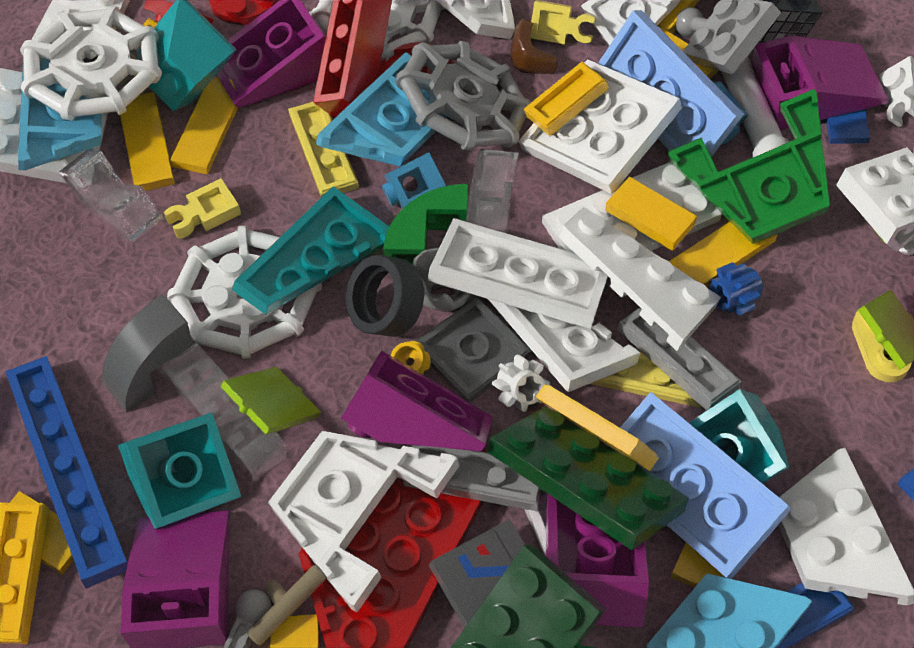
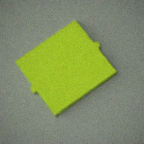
[858,289,914,370]
[220,366,321,435]

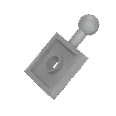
[676,0,781,75]

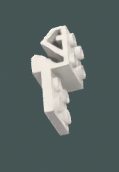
[836,147,914,256]

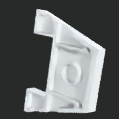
[268,431,459,612]

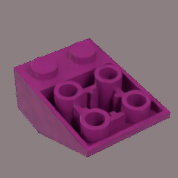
[752,35,889,130]
[120,511,230,648]

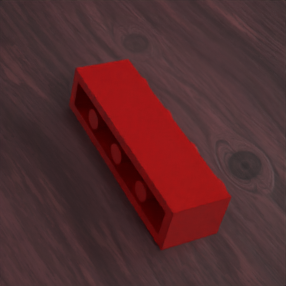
[313,0,392,118]

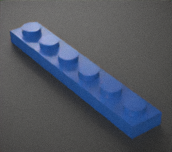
[5,356,128,589]

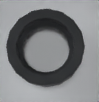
[346,255,425,337]

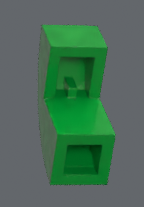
[383,184,469,264]

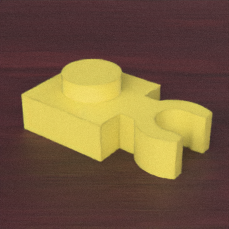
[530,0,597,44]
[164,178,241,239]

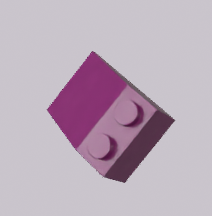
[217,0,327,108]
[341,350,493,452]
[545,493,649,627]

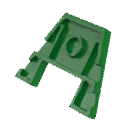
[668,89,830,244]

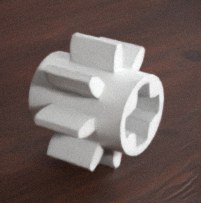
[492,354,550,412]

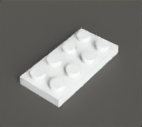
[542,162,722,253]
[428,218,608,329]

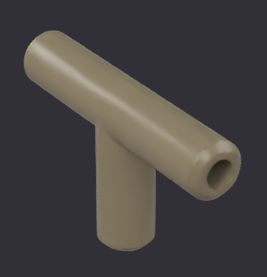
[248,565,326,645]

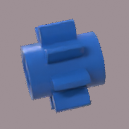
[710,262,763,316]

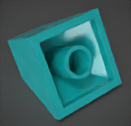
[136,0,237,111]
[689,389,789,484]
[118,412,242,529]

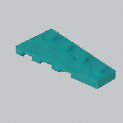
[232,186,390,315]

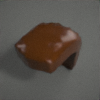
[510,19,558,74]

